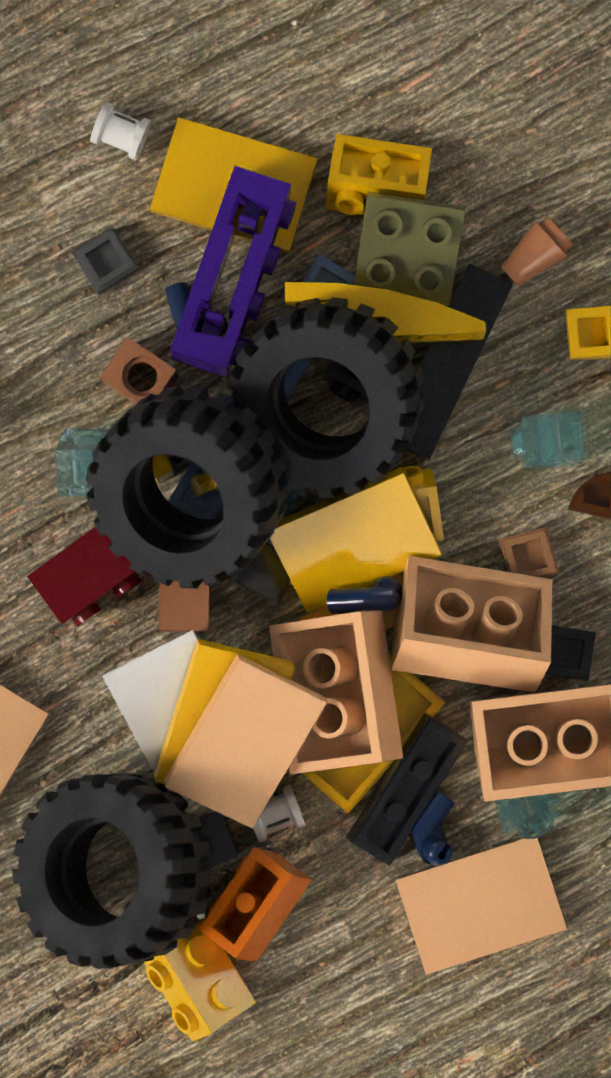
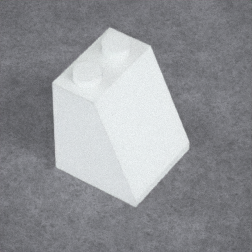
[102,630,200,772]

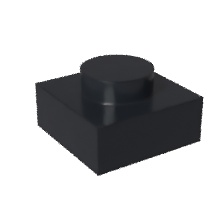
[545,625,596,681]

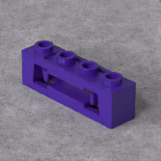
[170,165,297,378]

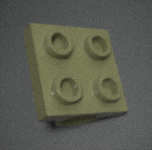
[354,191,465,306]

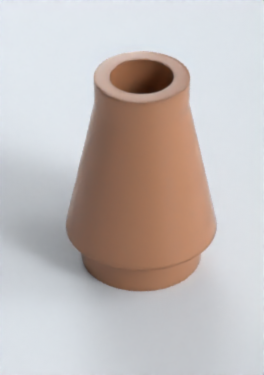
[500,216,574,288]

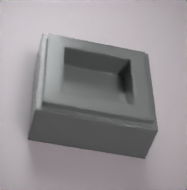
[71,226,139,295]

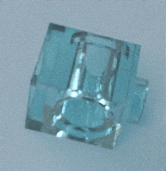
[511,411,586,470]
[55,428,109,497]

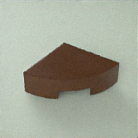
[567,472,611,520]

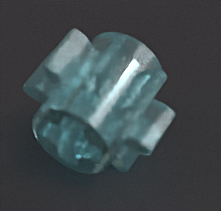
[495,793,560,839]

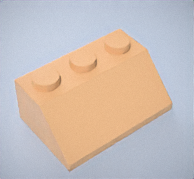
[391,556,553,693]
[269,611,403,774]
[469,684,611,802]

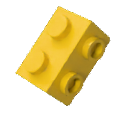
[144,919,256,1041]

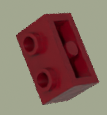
[27,527,142,627]

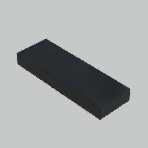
[346,712,469,866]

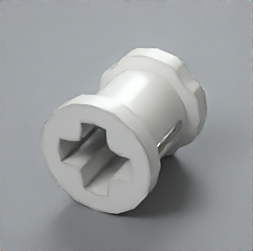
[90,102,152,161]
[253,785,306,843]

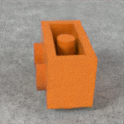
[198,847,312,962]

